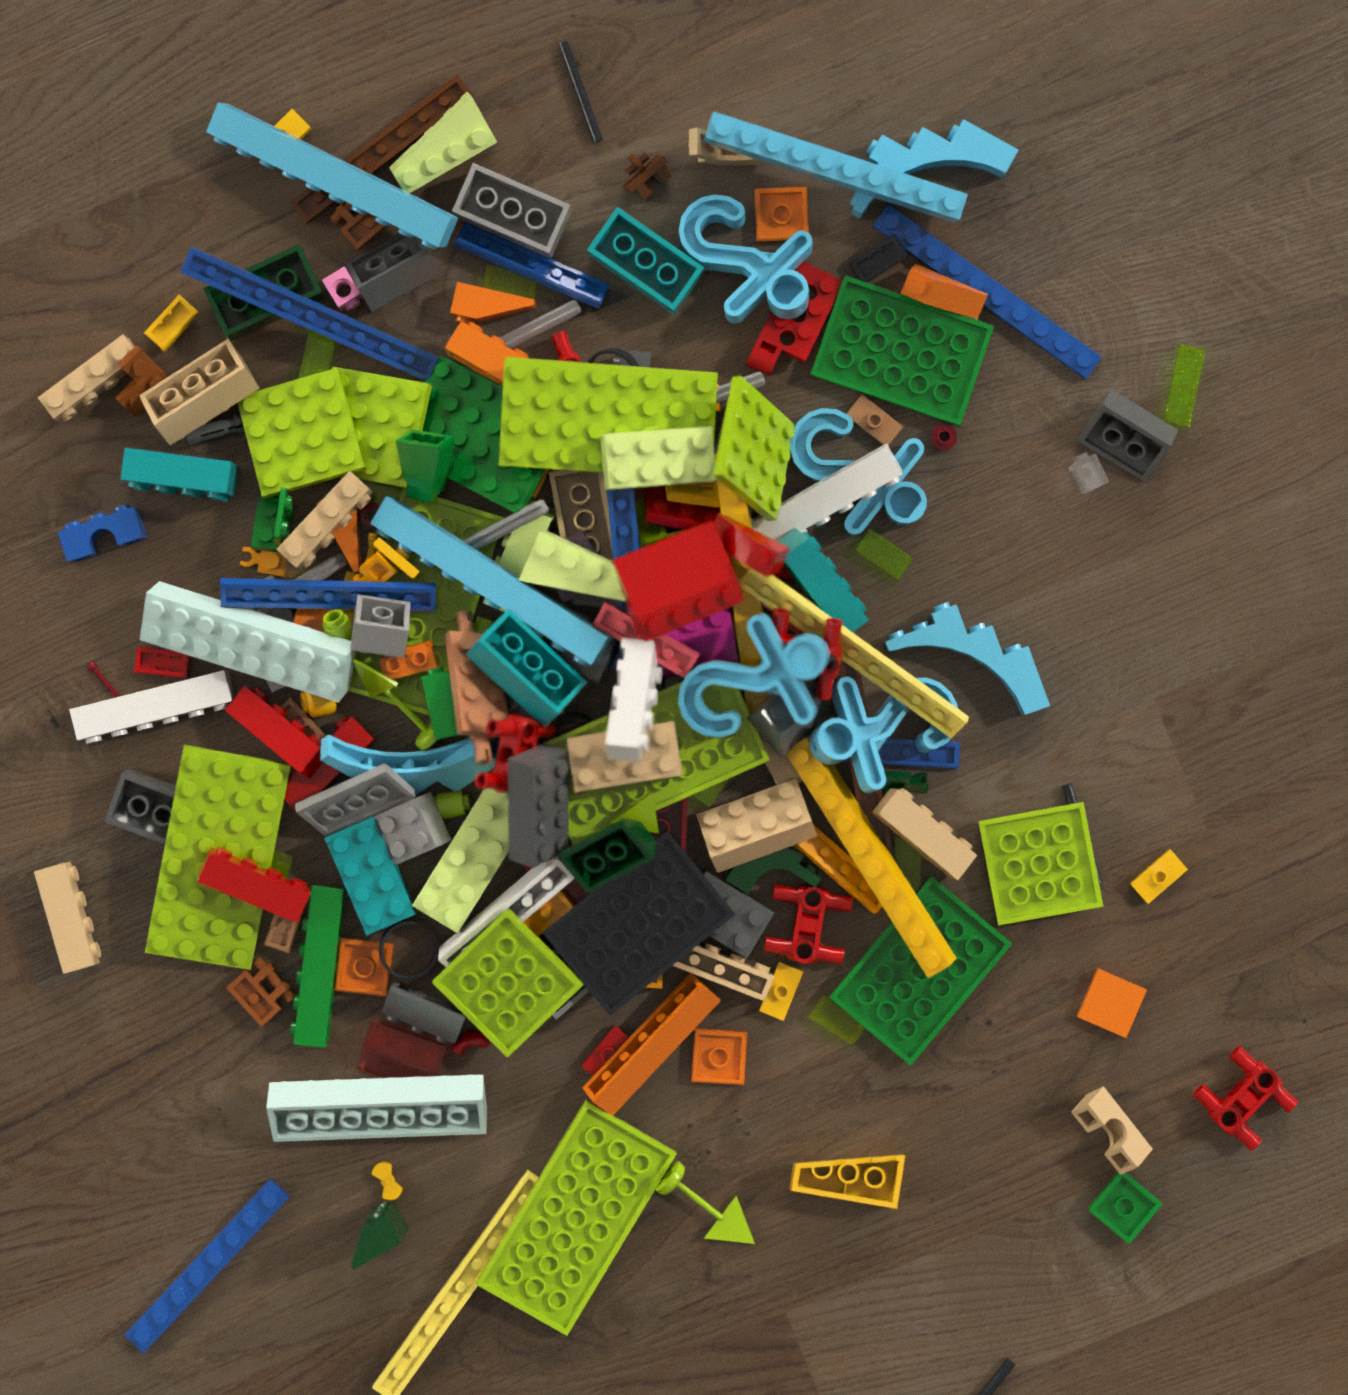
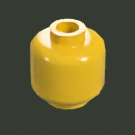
[300,691,341,718]

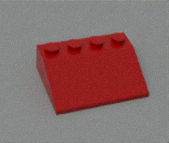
[612,520,744,642]

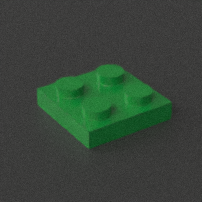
[1087,1172,1163,1244]

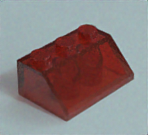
[357,1018,449,1078]

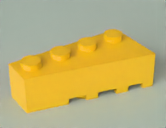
[789,1154,905,1209]

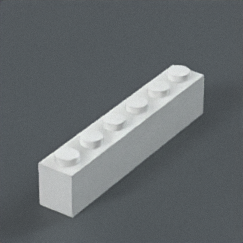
[752,443,902,541]
[69,670,235,744]
[438,857,574,967]

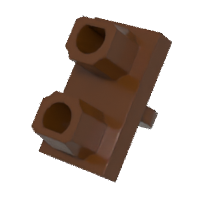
[622,153,672,201]

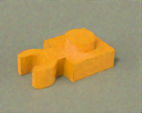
[240,547,288,577]
[351,550,397,582]

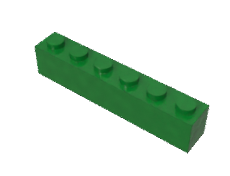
[290,884,347,1048]

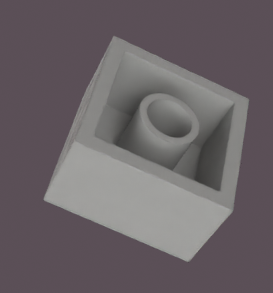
[350,594,410,657]
[374,792,452,865]

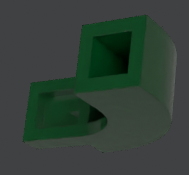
[725,847,821,894]

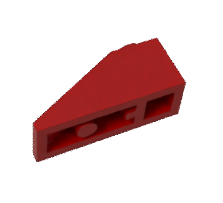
[714,513,790,577]

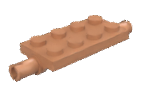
[445,610,508,765]

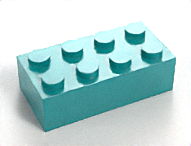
[587,207,704,316]
[121,448,240,502]
[777,528,869,633]
[466,609,587,728]
[324,816,418,936]

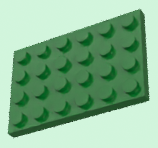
[810,275,994,427]
[422,355,547,513]
[829,875,1012,1066]

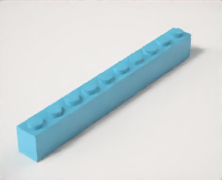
[206,103,458,250]
[703,112,968,223]
[370,496,614,667]

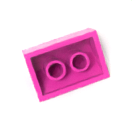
[658,608,738,678]

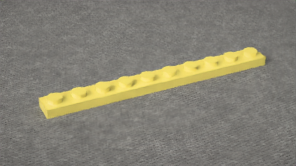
[738,568,969,738]
[372,1169,538,1395]

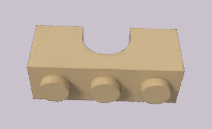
[1071,1086,1153,1175]

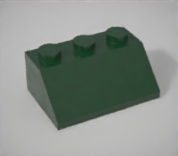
[557,818,656,894]
[351,1201,409,1270]

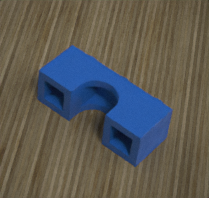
[58,505,148,564]

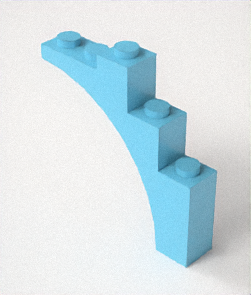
[850,119,1018,219]
[883,602,1050,715]
[321,734,500,796]

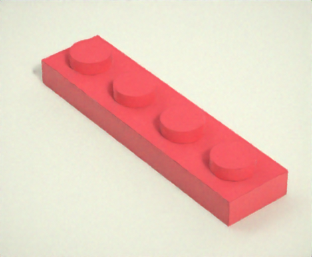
[593,601,700,678]

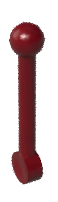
[87,661,120,698]

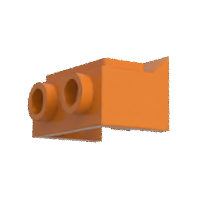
[379,640,439,680]

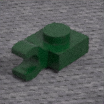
[882,771,929,797]

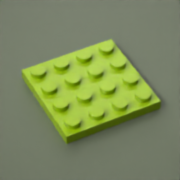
[332,366,432,488]
[238,368,366,499]
[713,376,795,521]
[978,802,1103,925]
[432,908,584,1058]

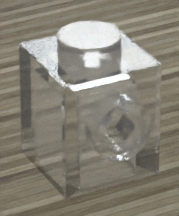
[1068,452,1109,496]

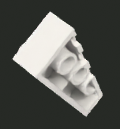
[606,638,662,762]

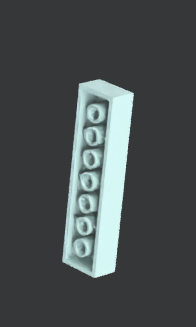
[140,581,356,702]
[266,1074,487,1142]

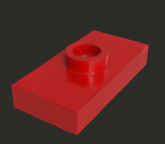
[134,646,191,679]
[582,1025,630,1076]

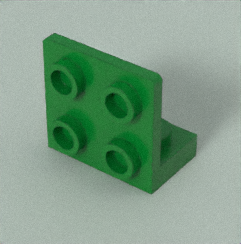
[251,487,294,553]

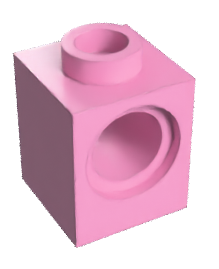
[322,267,363,311]

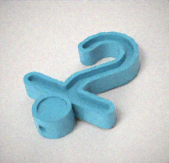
[679,194,813,324]
[790,408,927,536]
[678,613,830,737]
[809,677,958,793]

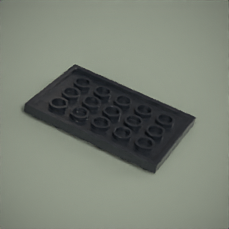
[542,831,735,1016]

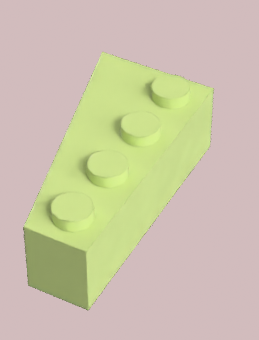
[389,92,497,193]
[483,499,557,612]
[518,531,625,601]

